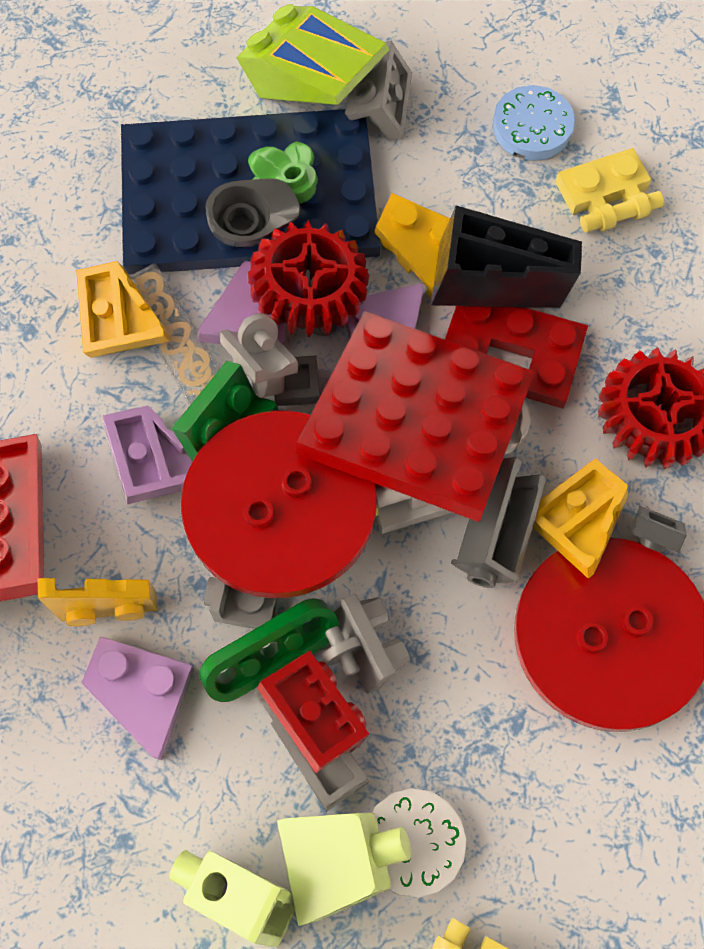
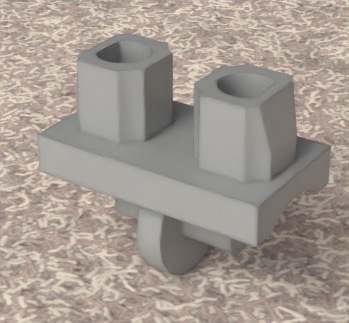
[220,313,298,398]
[321,593,410,694]

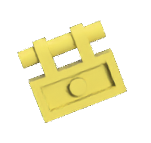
[555,148,664,233]

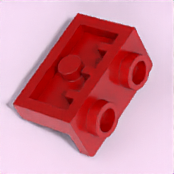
[257,651,369,773]

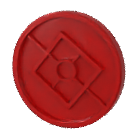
[181,411,376,598]
[514,537,704,732]

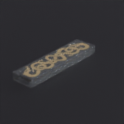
[130,263,220,406]

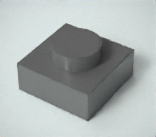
[274,355,320,407]
[633,506,687,553]

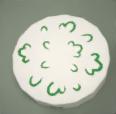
[372,788,467,898]

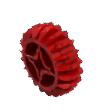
[248,219,370,338]
[598,347,704,470]

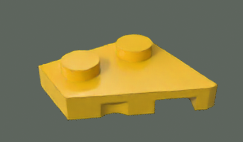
[374,193,450,299]
[76,261,170,358]
[533,459,628,578]
[38,578,158,627]

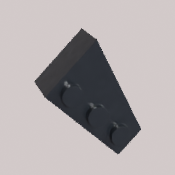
[431,205,582,308]

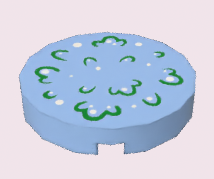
[492,85,575,161]

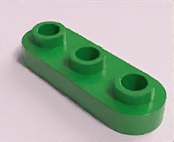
[200,598,339,702]

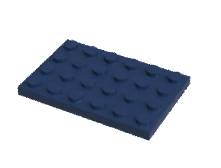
[121,109,380,275]

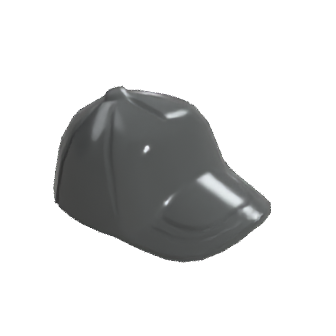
[205,178,300,247]

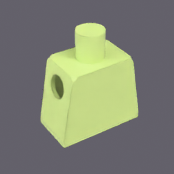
[277,813,411,926]
[169,850,295,948]

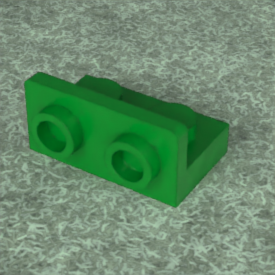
[171,360,279,462]

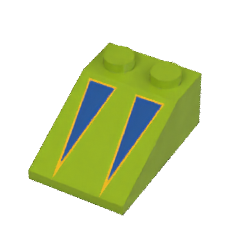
[236,4,389,105]

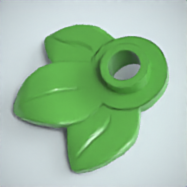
[248,141,318,204]

